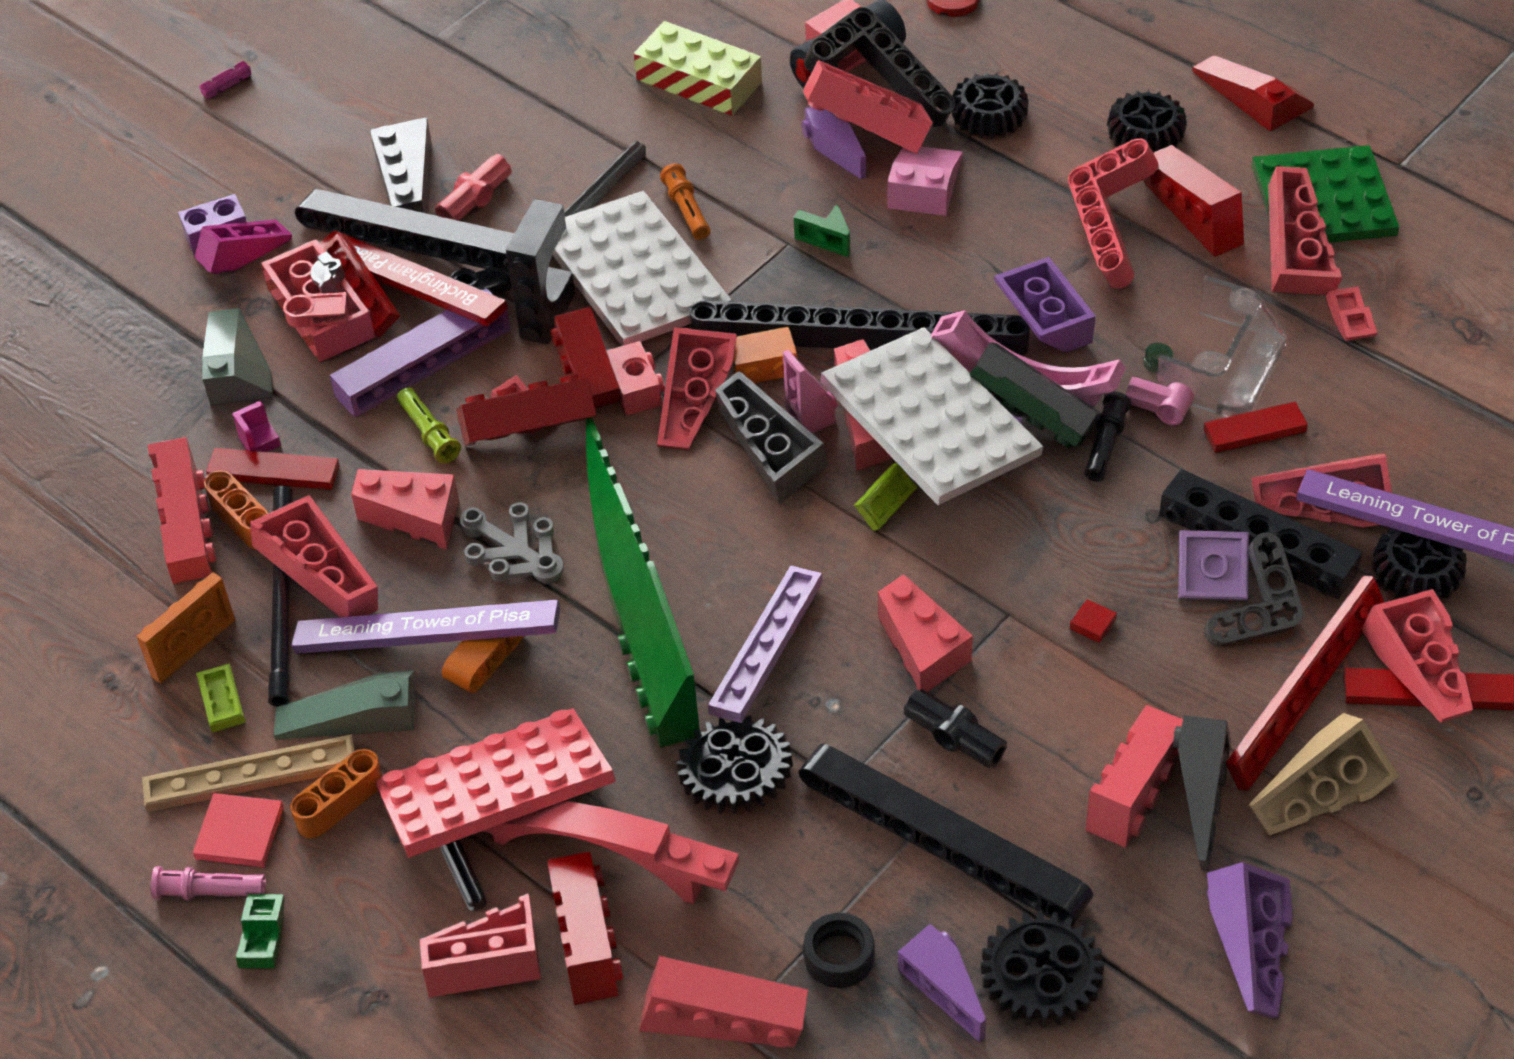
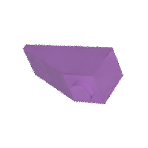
[801,107,866,179]
[898,924,986,1042]

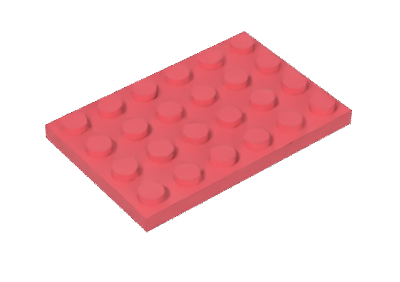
[375,708,616,858]

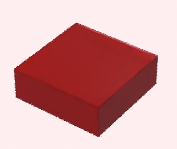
[1070,599,1117,643]

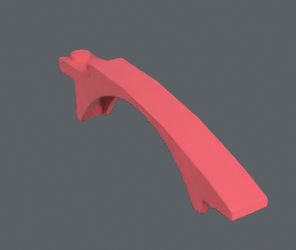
[484,800,739,904]

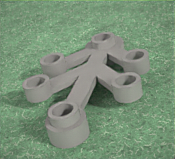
[460,502,564,584]

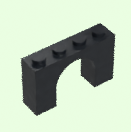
[506,199,575,344]

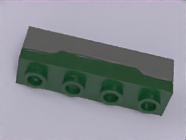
[969,343,1102,448]

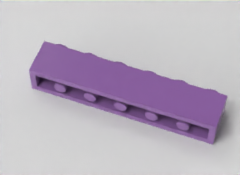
[330,288,511,418]

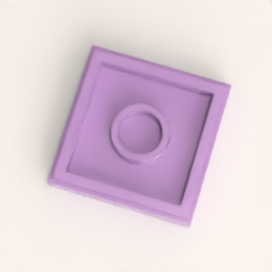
[1178,530,1249,601]

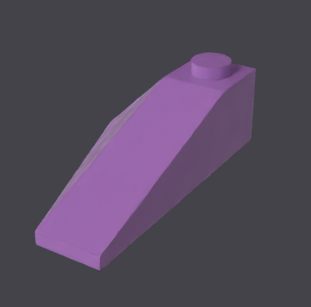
[1207,862,1293,1019]

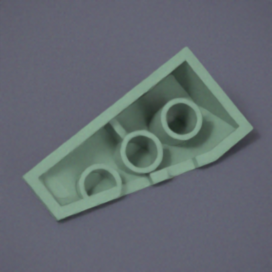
[202,308,273,405]
[274,670,416,740]

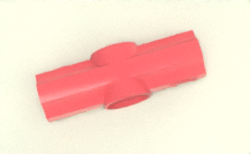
[435,154,512,221]

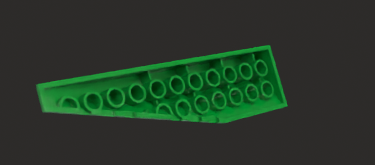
[586,417,700,748]

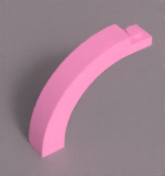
[931,310,1126,406]

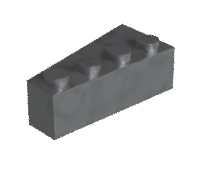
[715,371,828,504]

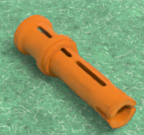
[660,163,711,240]

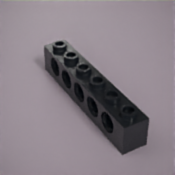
[1159,469,1362,600]

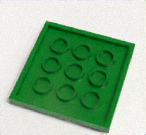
[1251,145,1400,243]

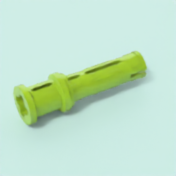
[397,387,461,464]

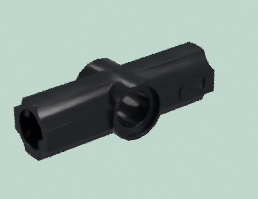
[904,689,1007,768]

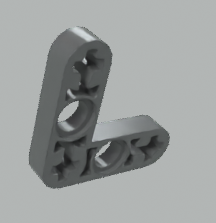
[1204,532,1303,647]

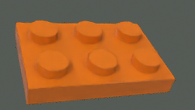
[136,572,235,684]

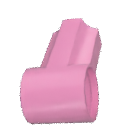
[1125,377,1194,426]

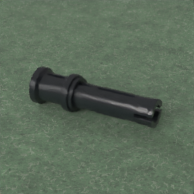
[1084,391,1131,482]

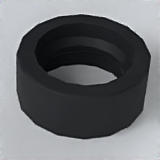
[803,912,875,988]

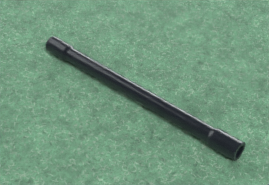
[268,486,293,707]

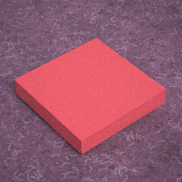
[193,793,284,868]

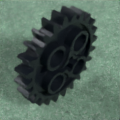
[677,715,793,814]
[980,910,1105,1027]

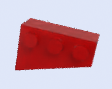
[550,306,620,408]

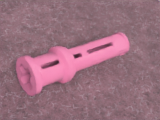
[151,866,266,900]

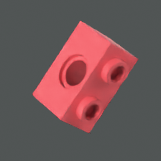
[607,341,665,416]

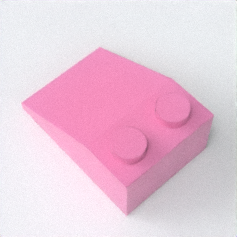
[887,146,963,216]

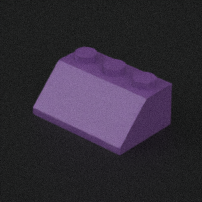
[994,257,1096,353]

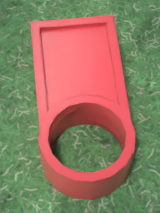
[283,292,349,328]

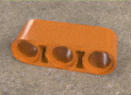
[204,470,269,550]
[442,604,524,693]
[290,749,383,839]

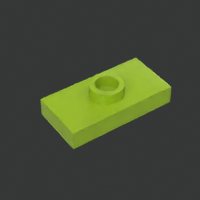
[854,463,917,531]
[196,663,246,732]

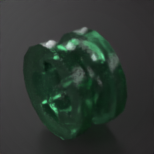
[1143,342,1173,373]

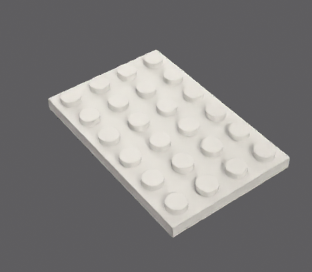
[552,191,732,346]
[820,327,1043,505]

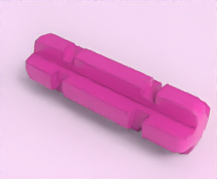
[200,61,252,99]

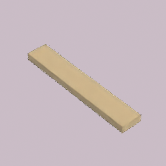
[142,734,355,813]

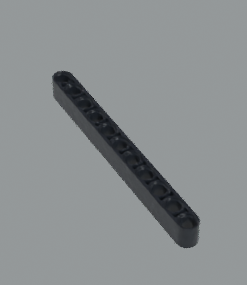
[690,300,1030,356]

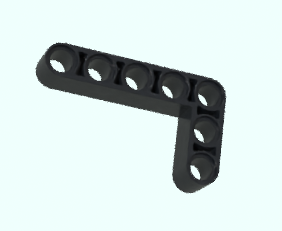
[804,7,955,127]

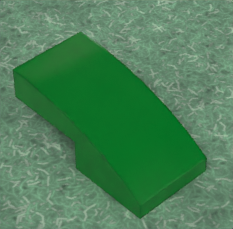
[236,894,285,968]

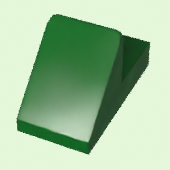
[793,205,850,257]

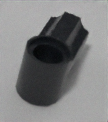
[451,268,512,294]

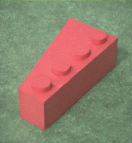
[803,60,933,154]
[147,437,216,584]
[639,956,808,1047]

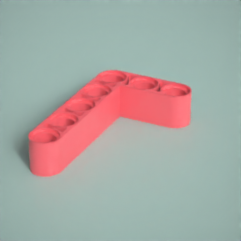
[1068,139,1159,289]

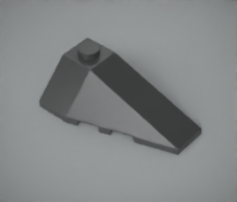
[1173,715,1231,871]

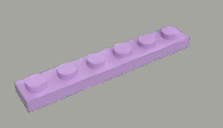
[708,566,822,723]

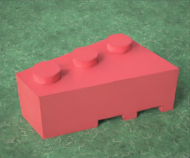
[351,469,459,550]
[878,574,973,692]
[420,893,541,998]

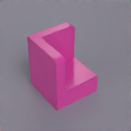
[232,401,281,452]

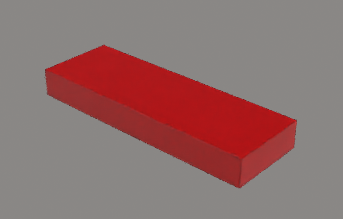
[1203,401,1308,453]

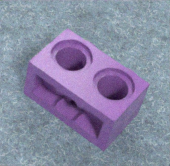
[178,194,247,256]

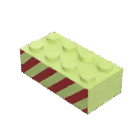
[634,21,762,116]

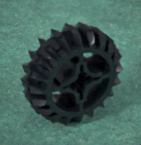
[952,72,1029,139]
[1107,89,1187,153]
[1372,528,1467,599]

